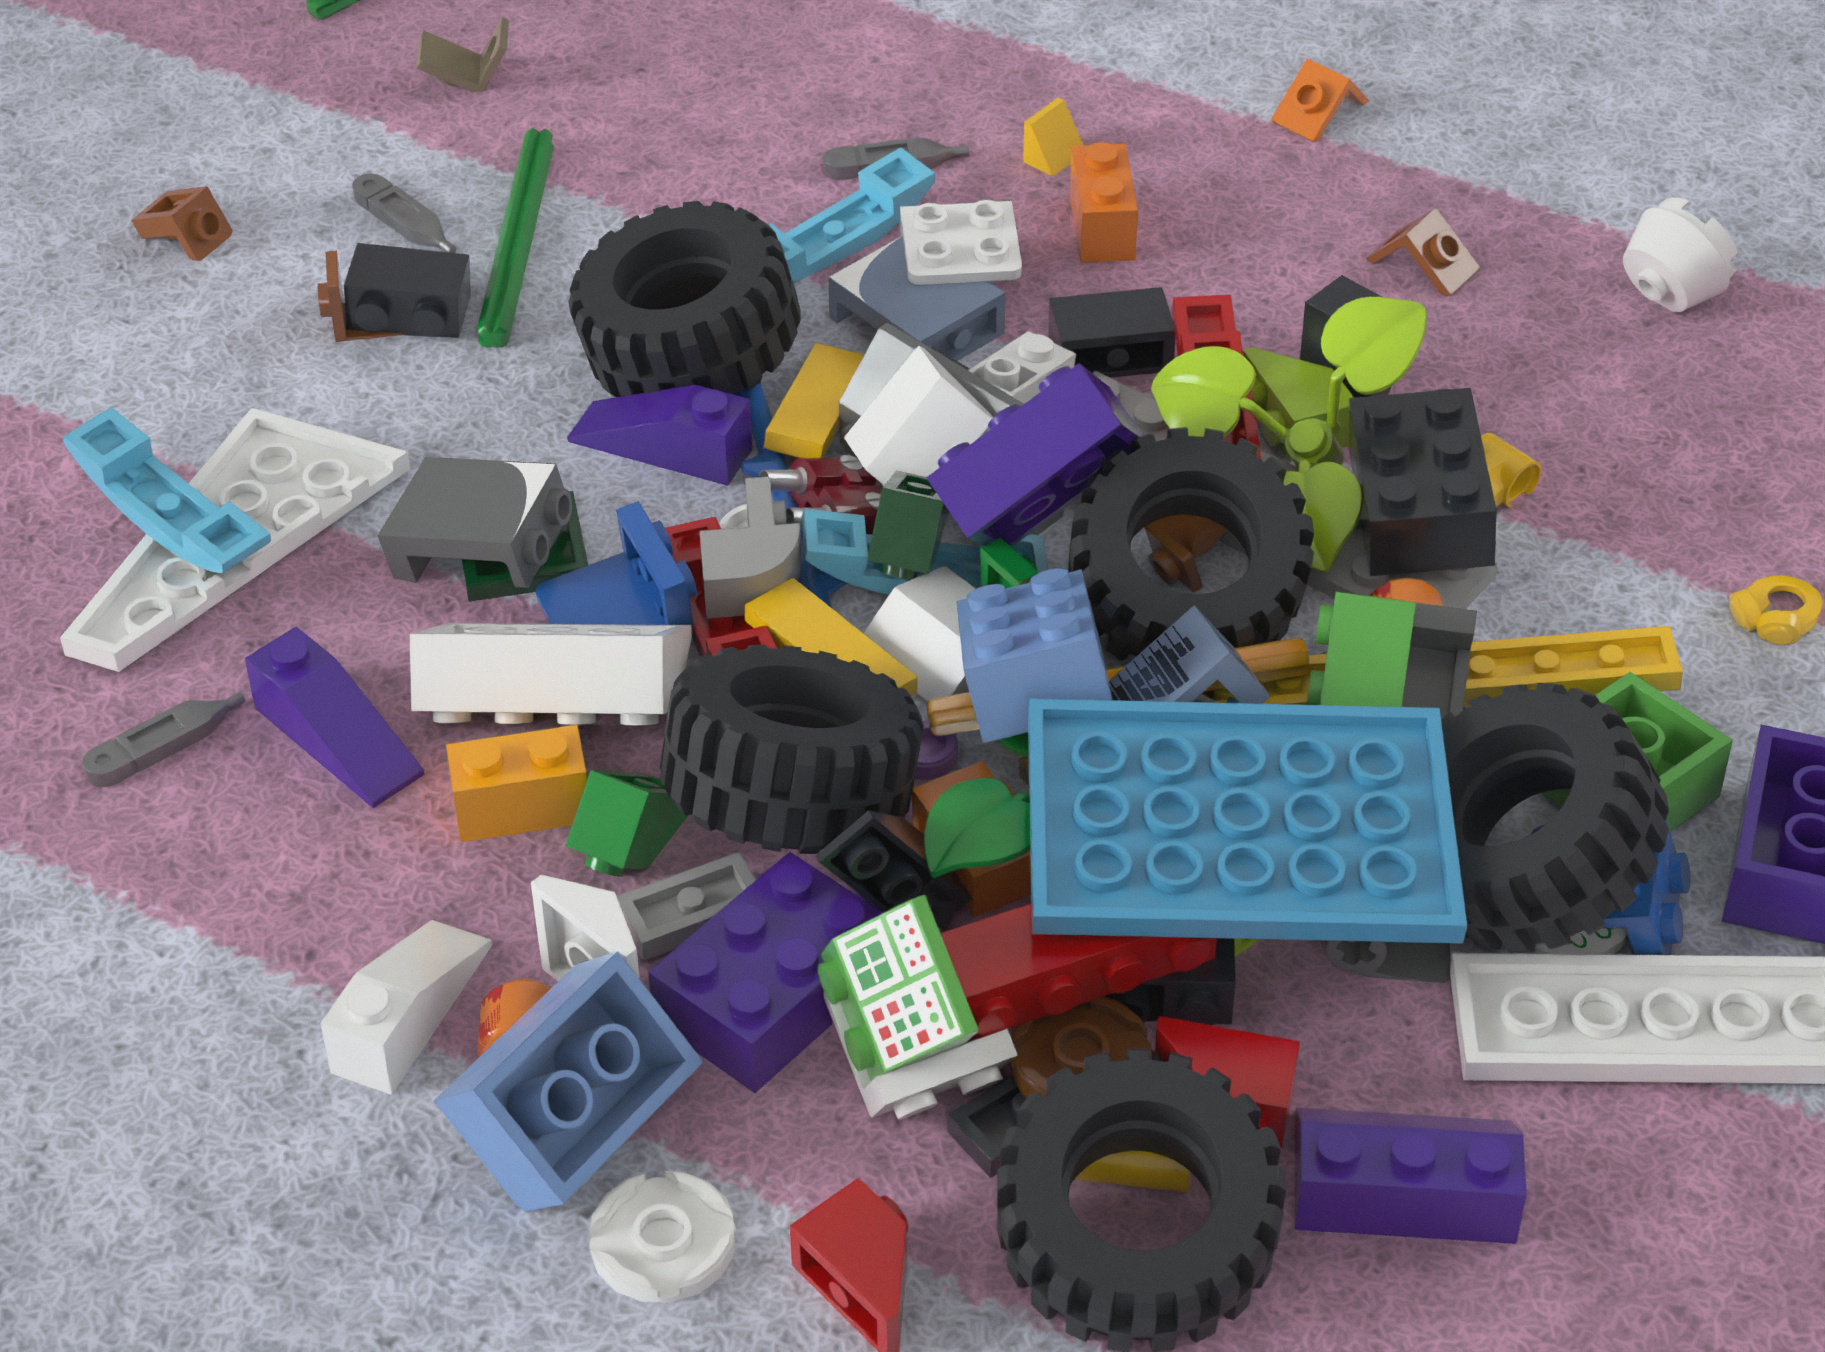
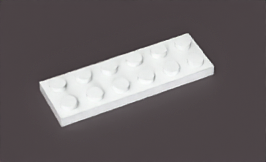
[1450,953,1825,1084]

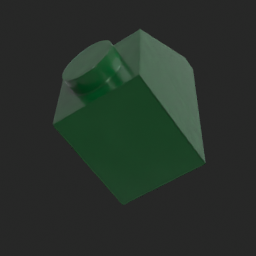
[867,470,949,579]

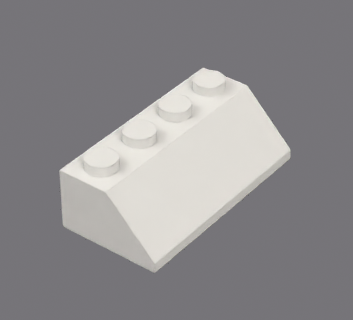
[410,623,692,725]

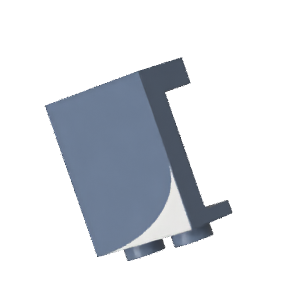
[828,236,1005,361]

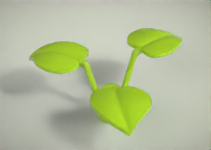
[1151,297,1427,573]

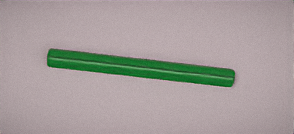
[477,128,554,348]

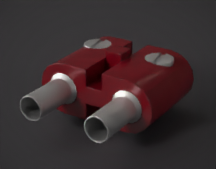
[759,455,883,535]

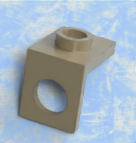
[416,17,509,92]

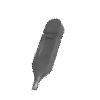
[823,138,969,180]
[352,173,457,253]
[83,692,245,787]

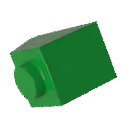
[565,770,688,877]

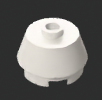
[1623,197,1738,312]

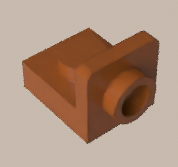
[131,186,233,261]
[1145,515,1226,593]

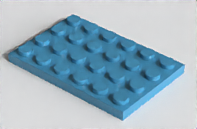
[1028,699,1467,943]

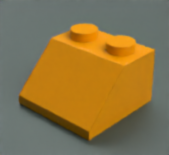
[446,725,587,842]

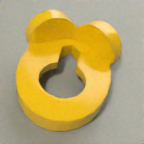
[1729,575,1823,645]

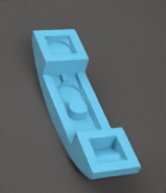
[769,147,936,282]
[63,407,271,573]
[801,509,1048,595]

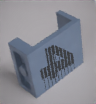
[1109,605,1271,704]

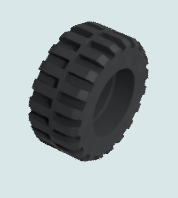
[568,201,801,397]
[1068,427,1314,661]
[660,645,924,854]
[1441,683,1669,952]
[997,1048,1287,1352]

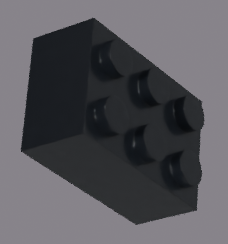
[1349,388,1497,576]

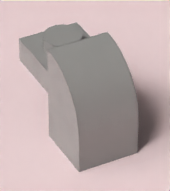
[700,476,801,619]

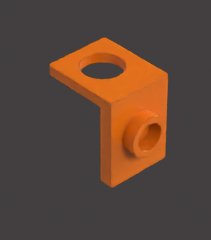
[1271,58,1369,142]

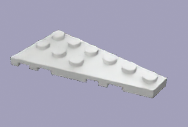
[60,408,410,672]

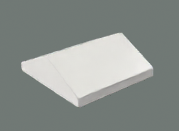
[844,346,993,485]
[864,566,976,703]
[531,874,639,981]

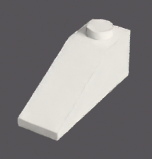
[320,920,492,1095]

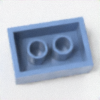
[956,568,1112,743]
[434,951,703,1212]

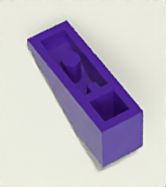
[567,385,753,486]
[245,626,425,808]

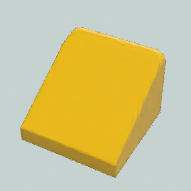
[1023,97,1083,176]

